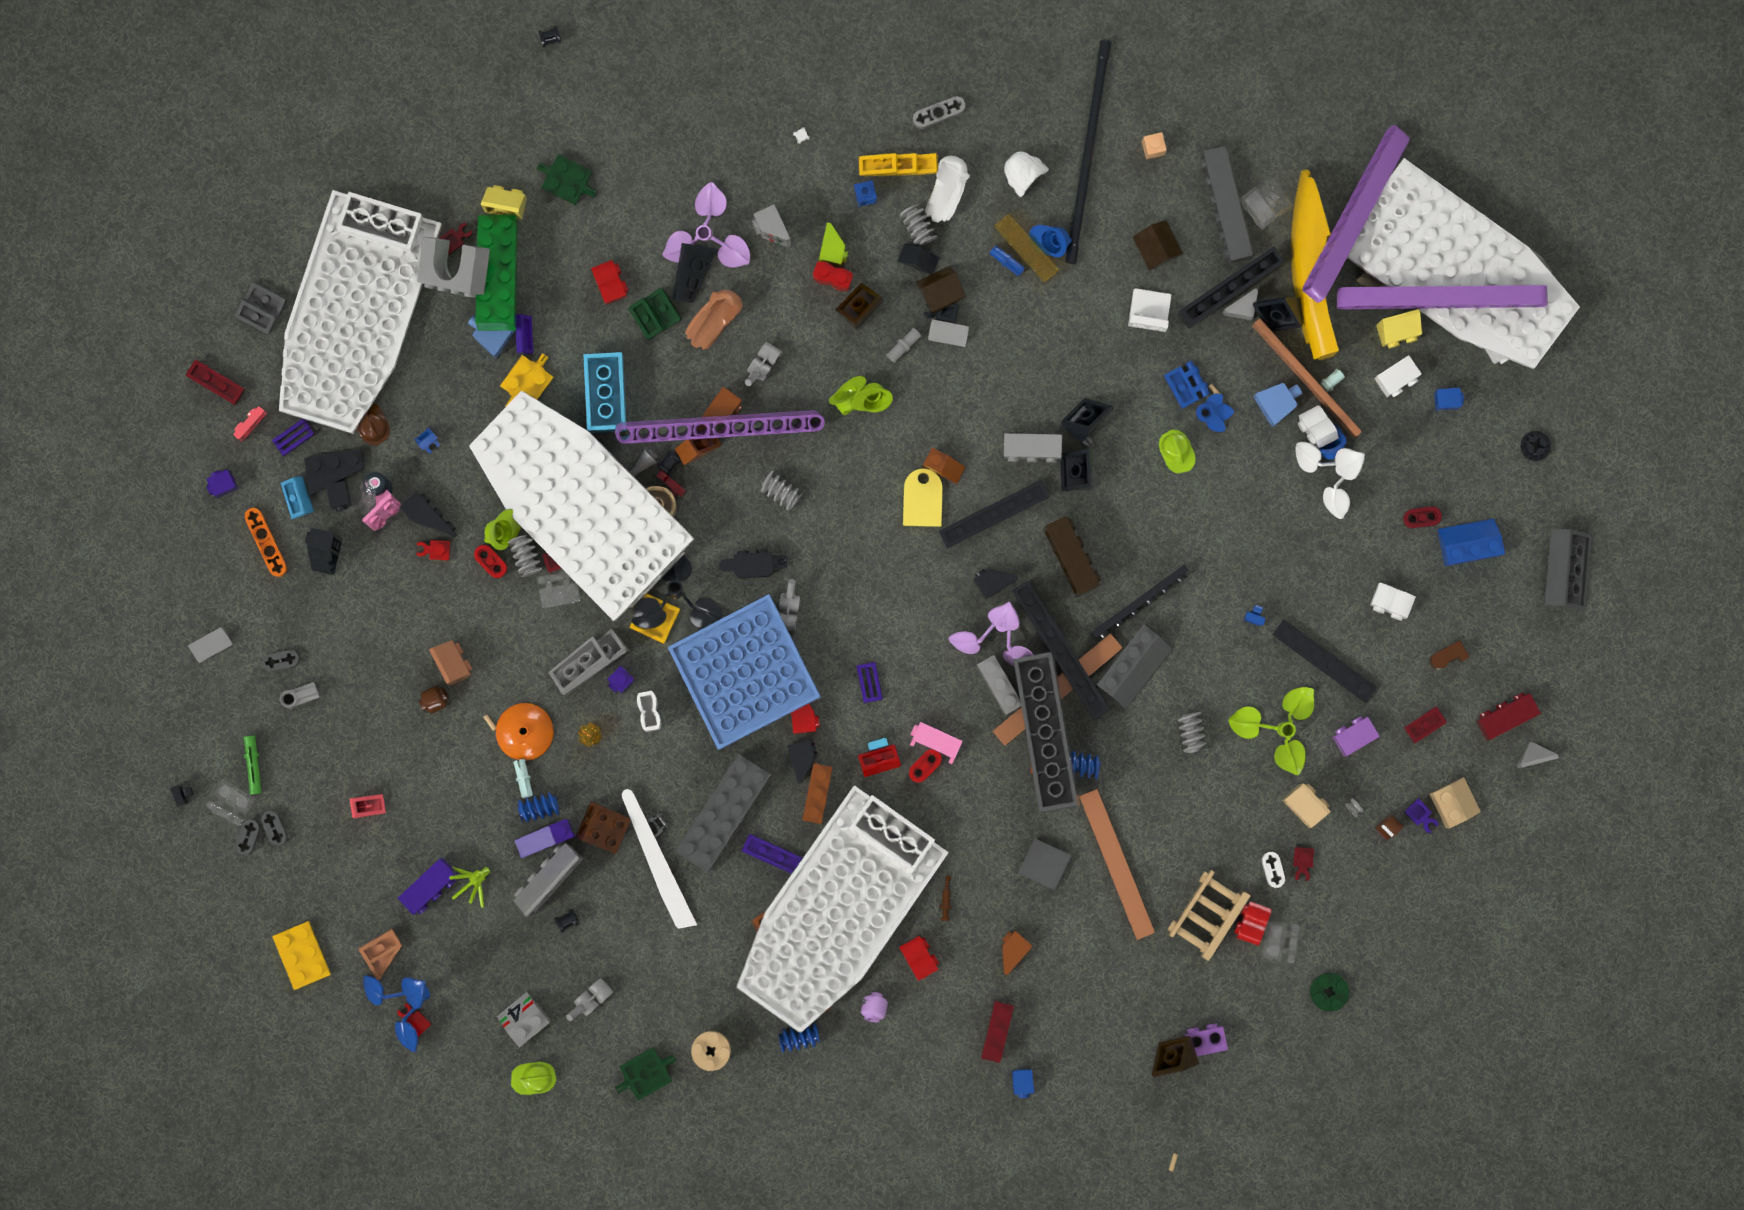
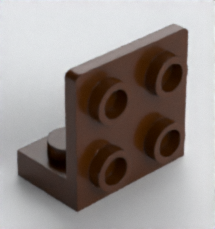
[575,801,631,854]

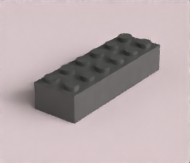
[675,754,771,873]

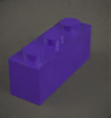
[398,858,459,915]

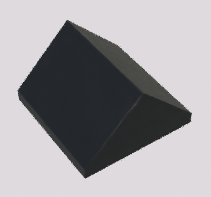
[1253,297,1303,332]
[1061,398,1114,443]
[1060,449,1093,491]

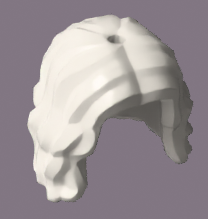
[1004,152,1049,197]

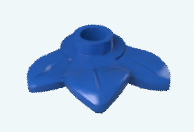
[1196,394,1234,432]

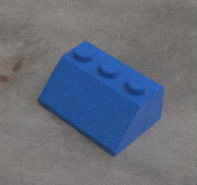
[1437,519,1505,567]

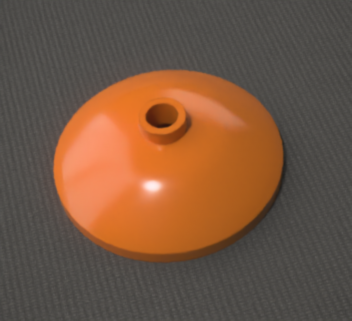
[496,703,554,761]

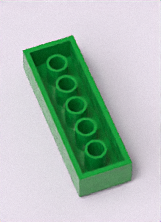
[475,215,518,331]

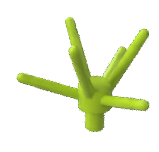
[449,866,490,908]

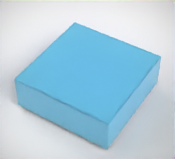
[868,738,888,751]

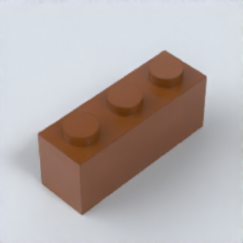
[802,764,833,824]

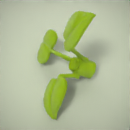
[1228,687,1314,775]

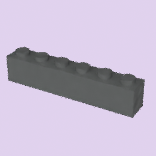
[1200,146,1253,264]

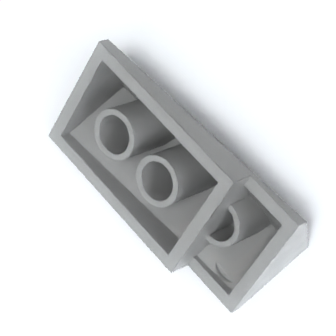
[548,628,630,695]

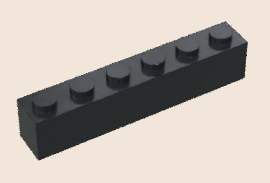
[1178,246,1285,329]

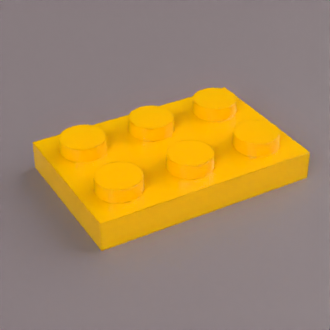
[272,921,331,990]

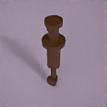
[939,875,952,921]

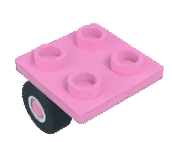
[362,472,402,531]

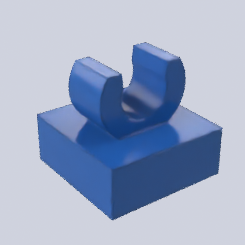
[414,428,439,453]
[1243,605,1266,627]

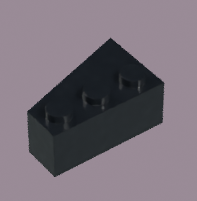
[305,528,343,575]

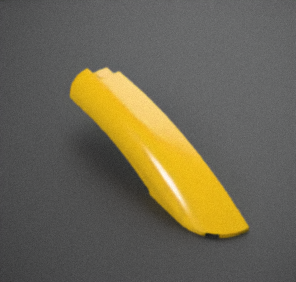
[1291,169,1339,360]

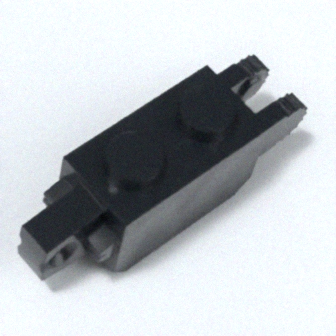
[719,549,787,579]

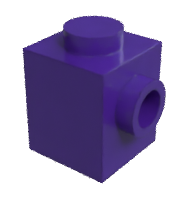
[206,469,238,498]
[607,666,635,694]

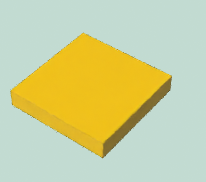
[629,593,681,644]

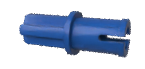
[989,244,1025,276]

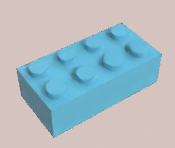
[583,352,627,433]

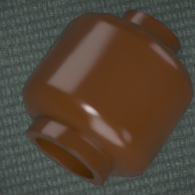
[419,685,449,714]

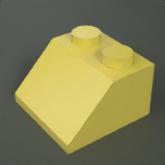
[481,185,527,220]
[1376,309,1422,349]

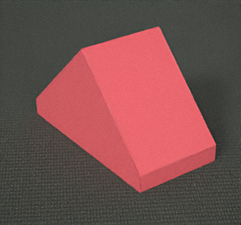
[350,794,386,818]

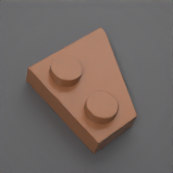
[358,929,402,980]

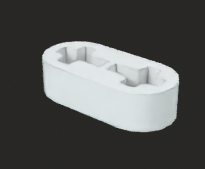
[1262,852,1285,888]

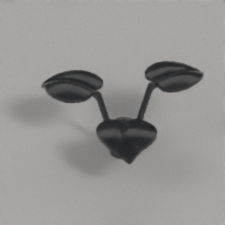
[632,555,723,629]

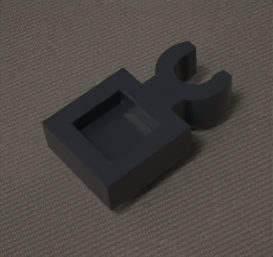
[924,304,959,324]

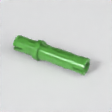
[243,736,262,794]

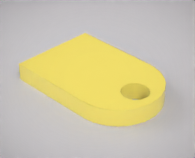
[903,469,942,527]

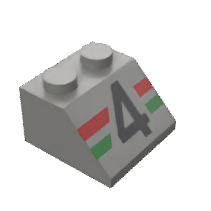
[752,205,791,247]
[497,992,551,1048]

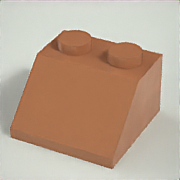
[429,640,473,686]

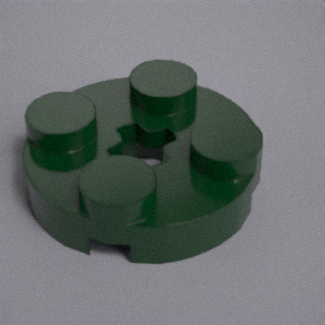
[1310,973,1349,1012]

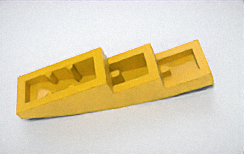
[859,153,938,176]

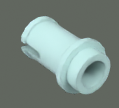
[1320,369,1345,392]

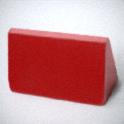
[858,744,901,777]

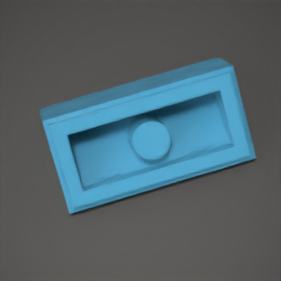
[281,476,314,519]

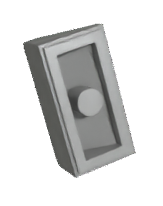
[928,320,969,347]
[188,627,233,663]

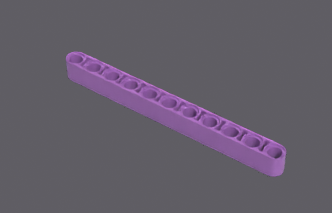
[1302,125,1410,303]
[1337,285,1548,309]
[615,410,825,443]

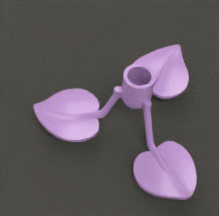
[662,182,750,267]
[949,602,1033,667]

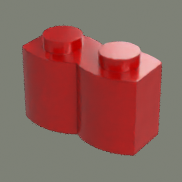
[591,260,629,305]
[813,262,853,292]
[1234,901,1272,946]
[899,935,939,981]

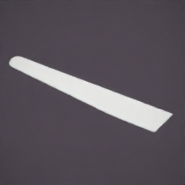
[622,789,697,929]

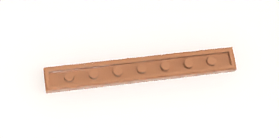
[1252,319,1361,439]
[992,633,1122,746]
[1079,789,1155,940]

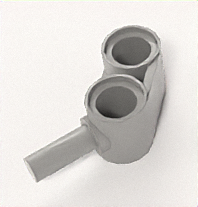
[745,341,782,386]
[779,579,800,632]
[566,978,614,1021]

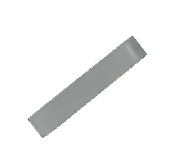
[913,96,965,129]

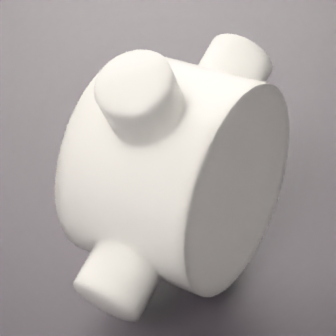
[793,127,810,144]

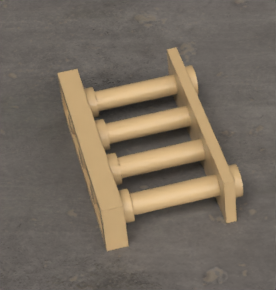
[1168,870,1250,961]

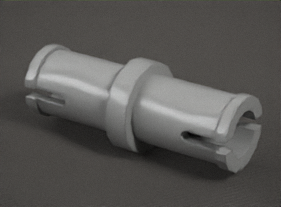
[886,328,921,363]

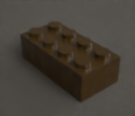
[1043,516,1101,598]

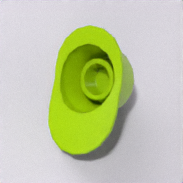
[828,376,866,415]
[852,383,893,413]
[1159,429,1196,474]
[484,509,521,550]
[511,1062,556,1095]

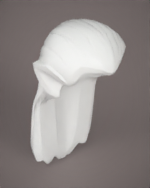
[925,156,970,223]

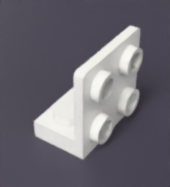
[1128,289,1171,332]

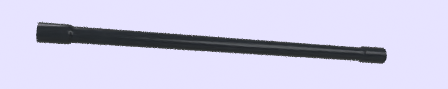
[1065,40,1111,264]

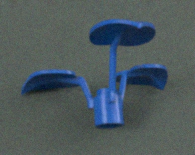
[363,975,430,1052]

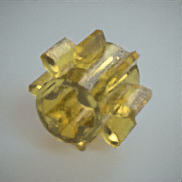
[578,722,602,748]

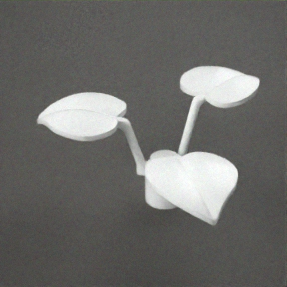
[1296,442,1365,519]

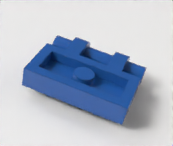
[1164,361,1210,409]

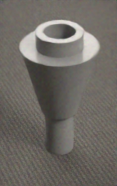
[629,448,658,477]

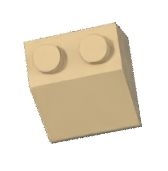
[1429,777,1481,828]

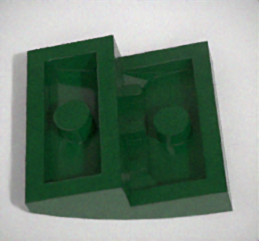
[628,287,683,340]

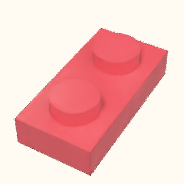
[233,406,268,442]

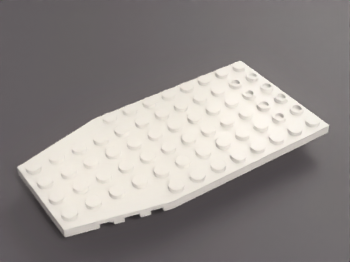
[1347,158,1580,369]
[279,190,442,434]
[469,391,695,621]
[736,785,949,1033]

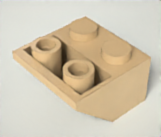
[1282,783,1331,828]

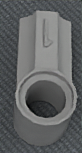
[280,682,320,709]

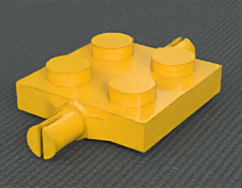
[500,353,554,407]

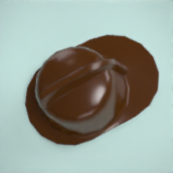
[357,403,390,446]

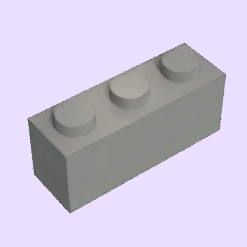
[1004,433,1062,463]
[977,655,1021,715]

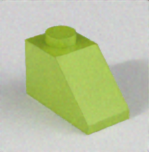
[819,223,848,267]

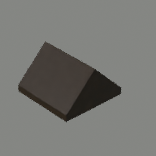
[1132,220,1183,271]
[915,266,966,314]
[835,283,883,330]
[1151,1036,1199,1077]

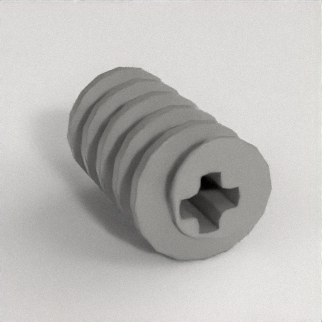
[900,204,937,247]
[761,471,803,511]
[508,535,542,577]
[1178,712,1208,753]

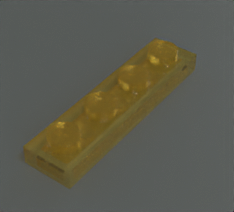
[994,214,1059,283]

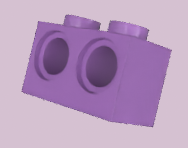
[1183,1023,1228,1056]

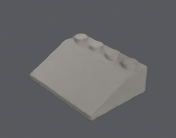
[513,843,584,917]

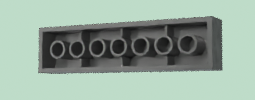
[1013,652,1080,813]

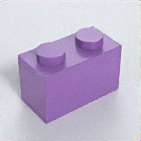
[1333,716,1380,757]

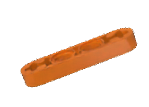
[244,508,287,577]

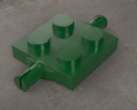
[537,154,598,206]
[615,1047,676,1101]

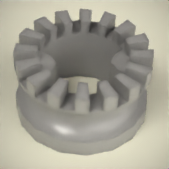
[1345,798,1363,817]

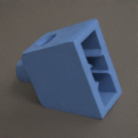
[468,315,515,359]
[1253,383,1302,427]

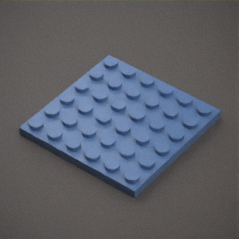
[668,594,821,750]

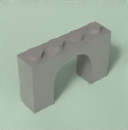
[417,237,490,298]

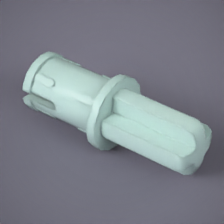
[513,759,533,798]

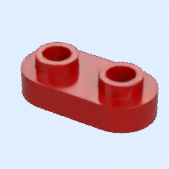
[474,545,507,578]
[909,749,942,783]

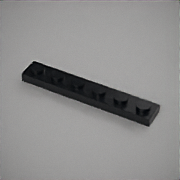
[939,480,1049,549]
[1091,564,1189,639]
[1272,619,1377,703]

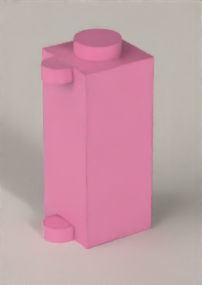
[910,722,962,764]

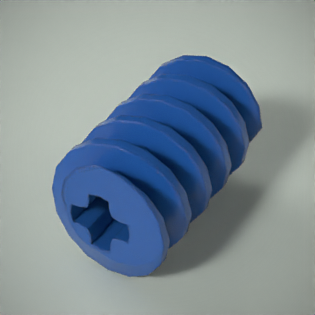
[1071,751,1100,780]
[518,792,560,823]
[778,1022,820,1053]

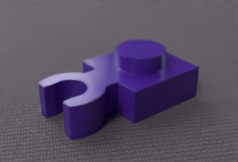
[1404,798,1439,833]

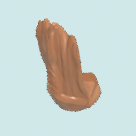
[685,290,743,350]

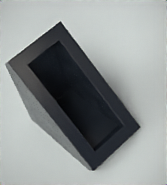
[897,244,939,275]

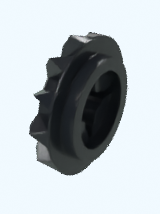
[1520,431,1551,461]

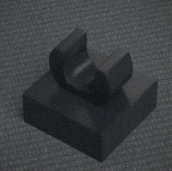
[170,785,194,806]

